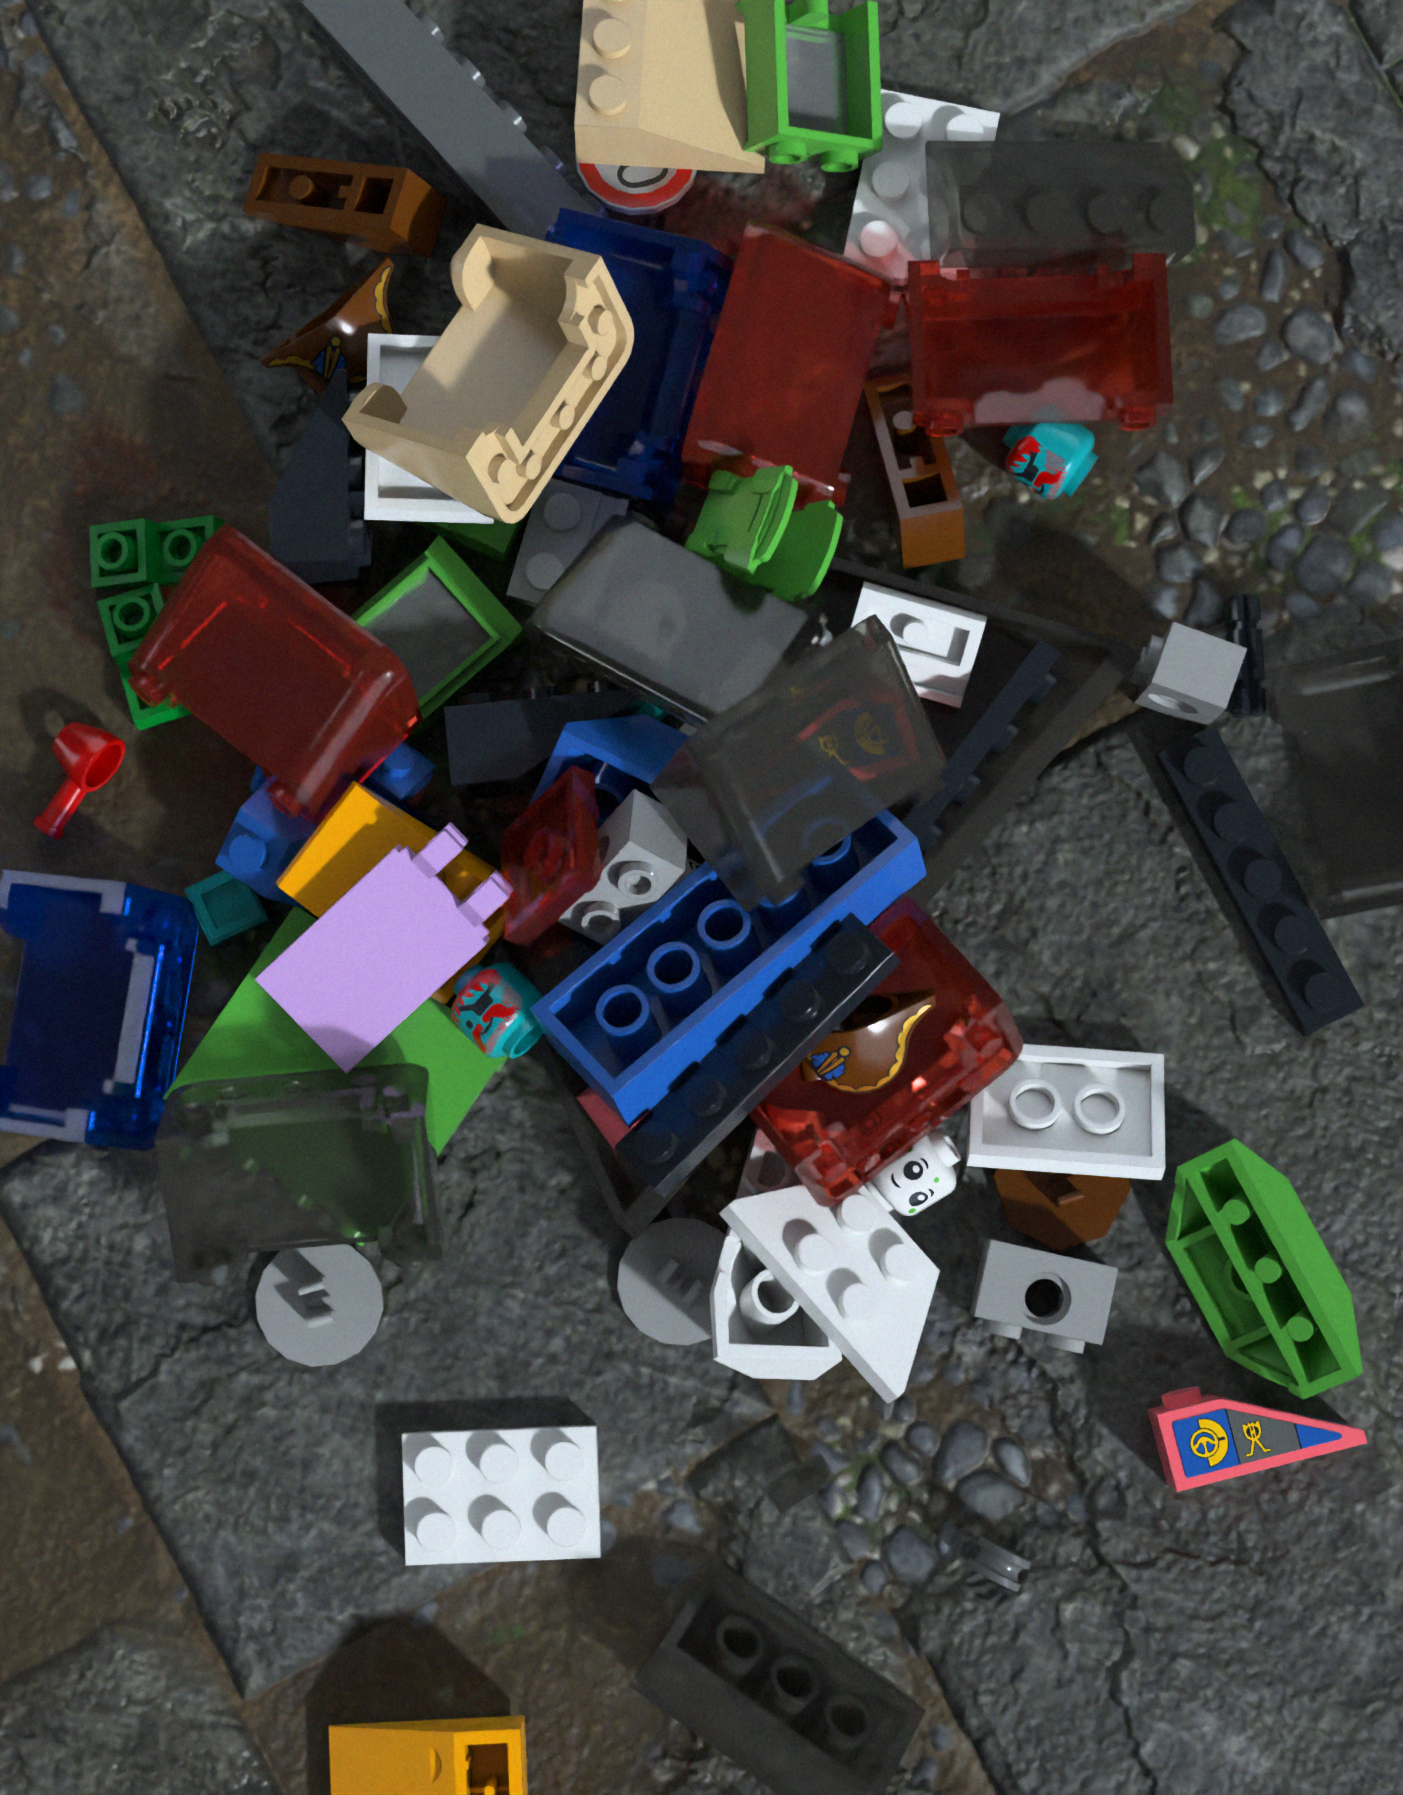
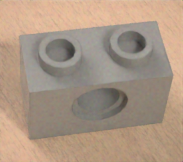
[1130,622,1247,729]
[557,789,689,946]
[969,1239,1118,1354]

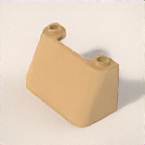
[342,224,634,524]

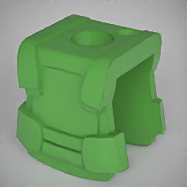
[682,465,843,605]

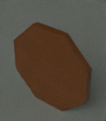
[993,1168,1131,1251]

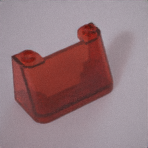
[681,219,903,512]
[902,252,1174,437]
[127,524,423,828]
[747,894,1023,1207]

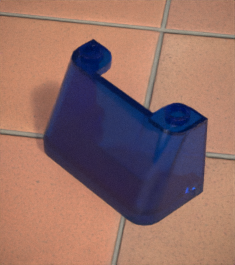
[544,207,735,505]
[0,869,199,1151]

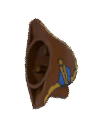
[259,255,395,396]
[798,987,936,1094]

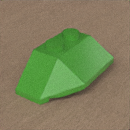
[1165,1138,1363,1400]

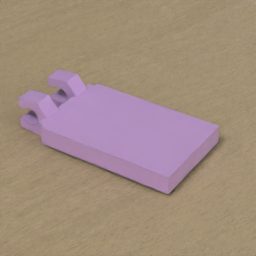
[255,822,514,1073]

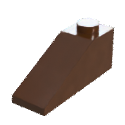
[242,153,448,258]
[862,369,965,570]

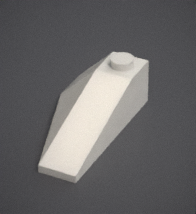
[710,1107,842,1380]

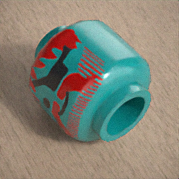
[1002,405,1099,500]
[451,962,544,1059]

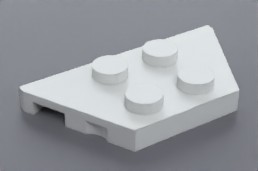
[719,1173,940,1404]

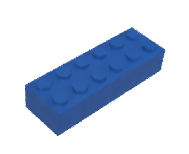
[530,756,927,1128]

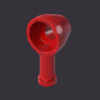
[33,722,126,840]

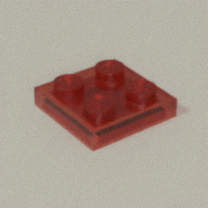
[500,765,603,947]

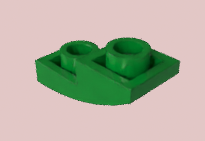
[89,515,227,590]
[97,582,200,731]

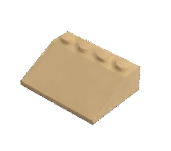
[574,0,765,174]

